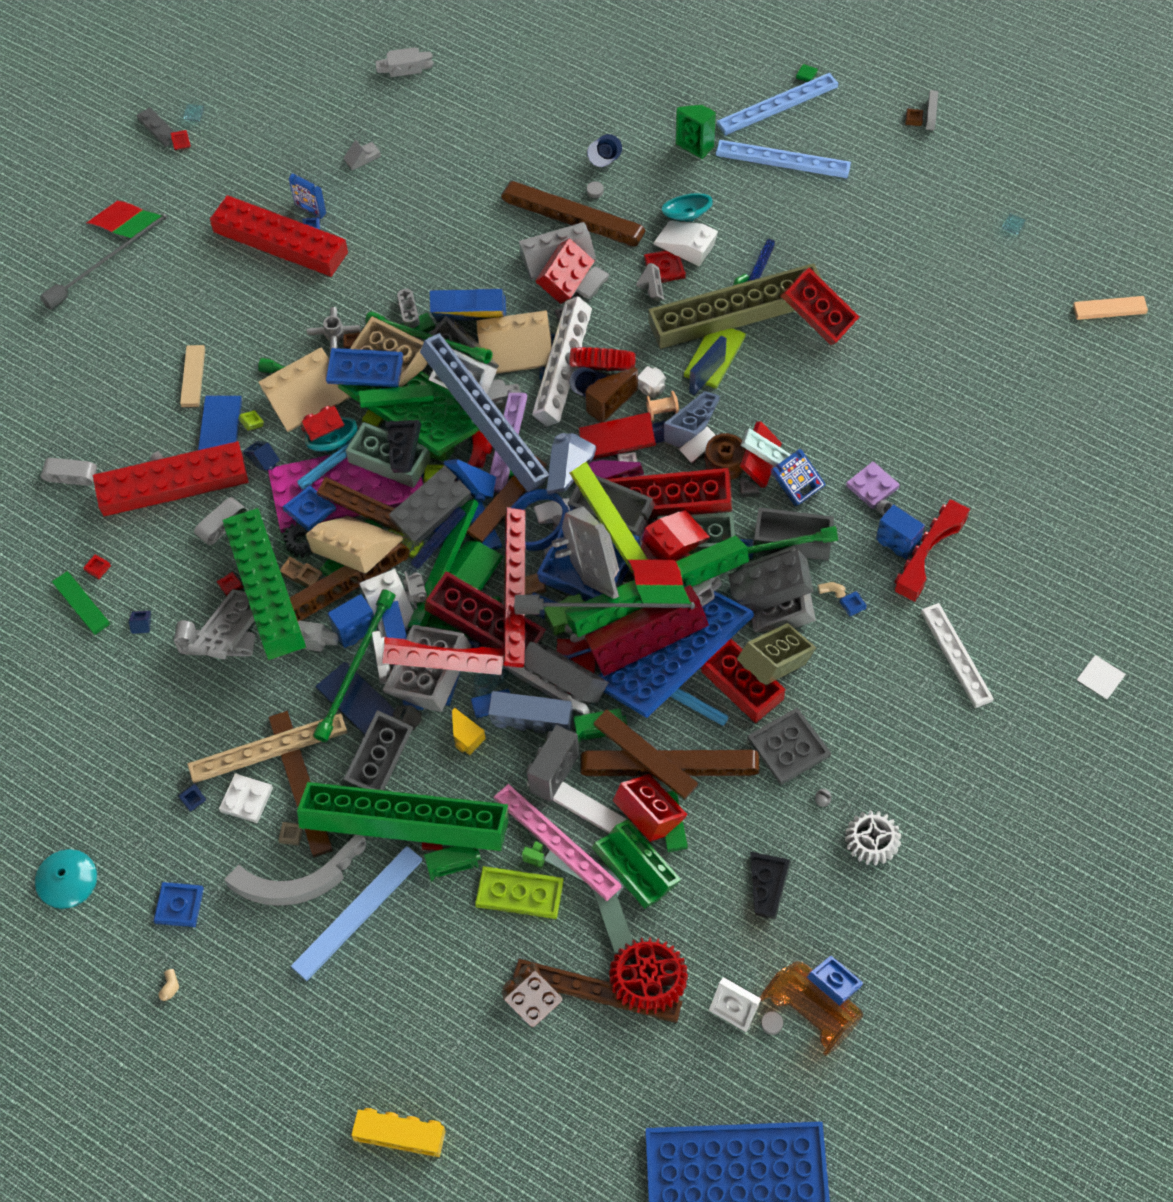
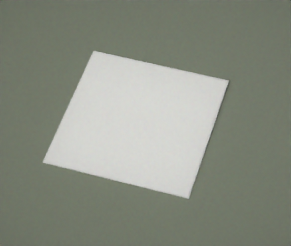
[1077,655,1126,699]

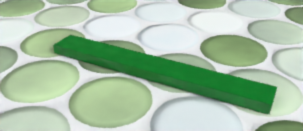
[407,499,479,630]

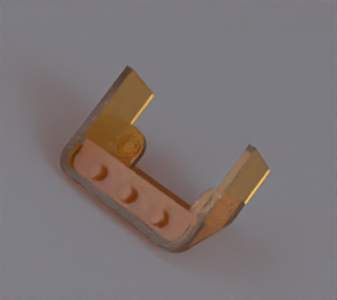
[759,961,864,1056]

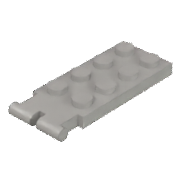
[188,589,254,660]

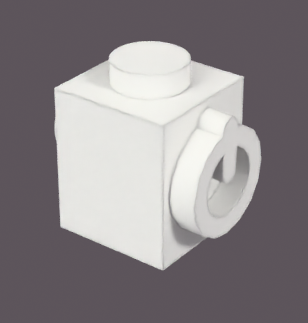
[638,366,666,398]

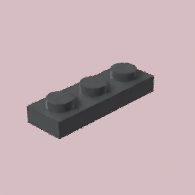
[136,107,174,147]

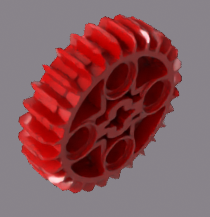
[569,347,636,371]
[609,937,688,1014]

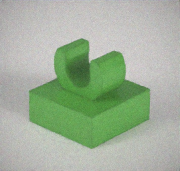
[522,841,545,869]

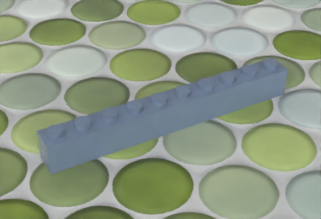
[420,333,549,492]

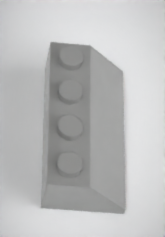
[519,222,596,280]

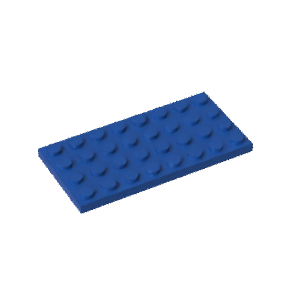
[598,591,754,718]
[646,1121,830,1202]

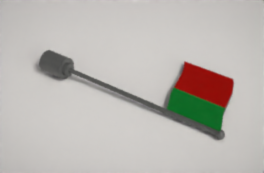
[40,201,167,310]
[514,560,695,614]

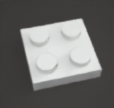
[372,631,390,684]
[219,774,273,823]
[709,977,761,1032]

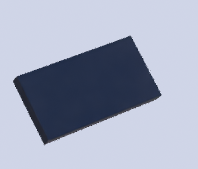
[316,662,397,736]

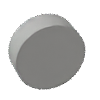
[587,182,604,198]
[761,1012,783,1035]

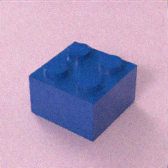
[876,505,925,560]
[328,594,377,648]

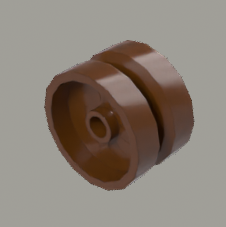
[705,433,746,481]

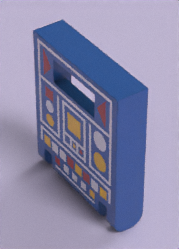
[289,173,326,219]
[771,449,826,506]

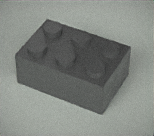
[526,725,580,802]

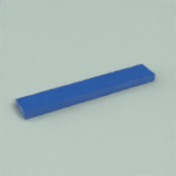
[382,601,424,713]

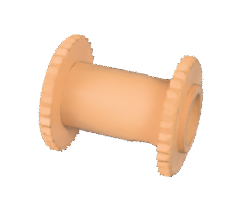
[646,391,679,421]

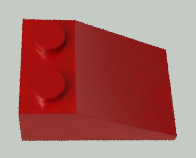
[642,510,710,561]

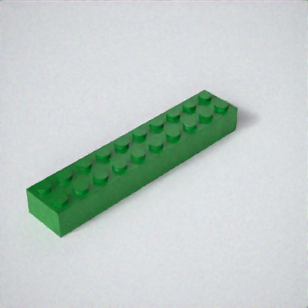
[222,508,306,660]
[297,782,509,851]

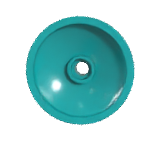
[662,193,713,222]
[304,417,358,451]
[35,849,97,909]

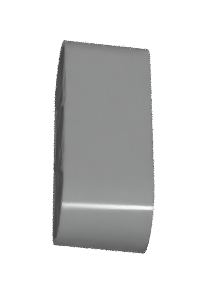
[41,458,97,486]
[194,497,247,545]

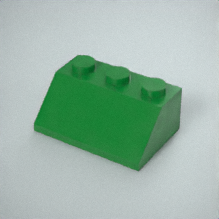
[676,105,716,159]

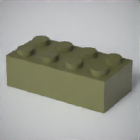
[737,623,816,685]

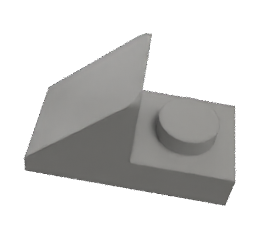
[344,140,381,170]
[636,263,664,302]

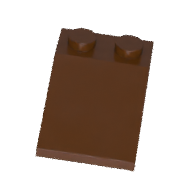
[585,367,638,423]

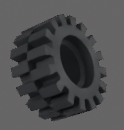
[284,522,314,558]

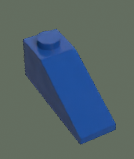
[444,459,496,501]

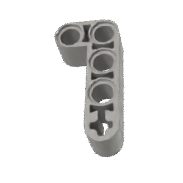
[174,620,255,656]

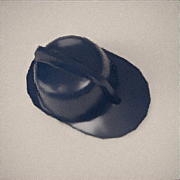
[587,134,622,167]
[569,367,607,397]

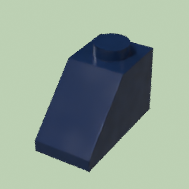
[242,441,280,471]

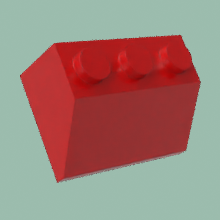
[612,774,688,842]

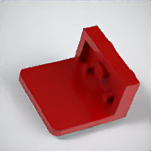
[301,406,344,442]

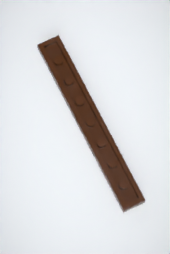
[269,711,333,858]
[513,959,683,1023]

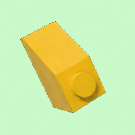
[452,708,486,755]

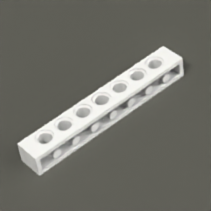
[532,296,592,427]

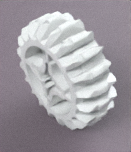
[845,810,901,866]

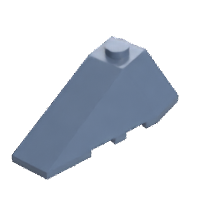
[664,391,720,447]
[547,433,596,494]

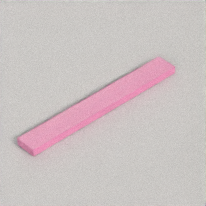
[494,784,622,901]

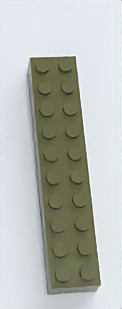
[648,263,822,349]

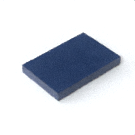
[689,335,727,396]

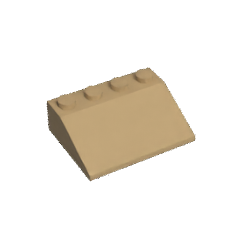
[477,310,552,374]
[350,317,428,387]
[259,347,351,432]
[306,516,403,574]

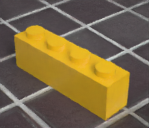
[351,1108,446,1157]

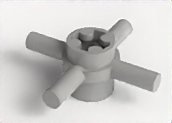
[307,307,360,353]

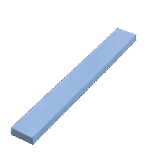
[717,73,838,135]
[716,140,851,178]
[291,846,422,981]

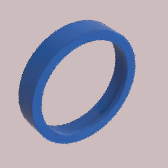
[511,489,569,551]

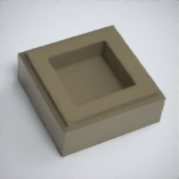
[278,822,303,846]

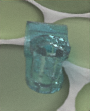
[474,669,508,697]

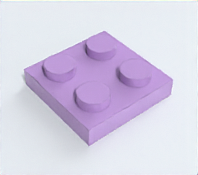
[846,462,900,509]

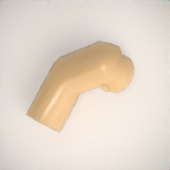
[817,582,846,598]
[158,969,179,1001]

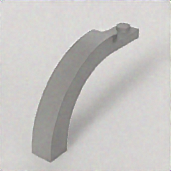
[224,835,367,906]

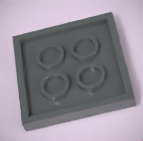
[747,707,831,785]

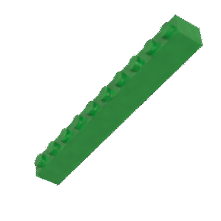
[565,535,749,638]

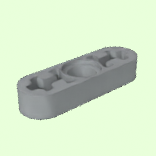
[926,90,938,131]
[397,289,420,328]

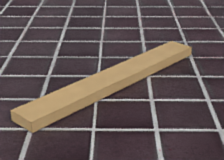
[187,713,347,783]

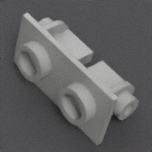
[403,571,427,609]

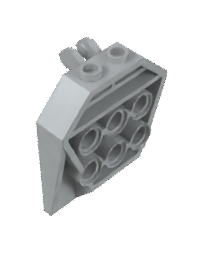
[552,506,619,599]

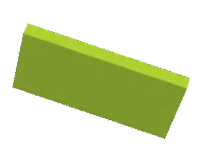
[684,328,746,389]
[475,866,564,919]

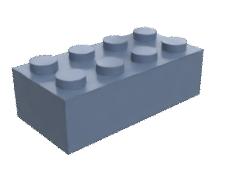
[488,691,574,733]

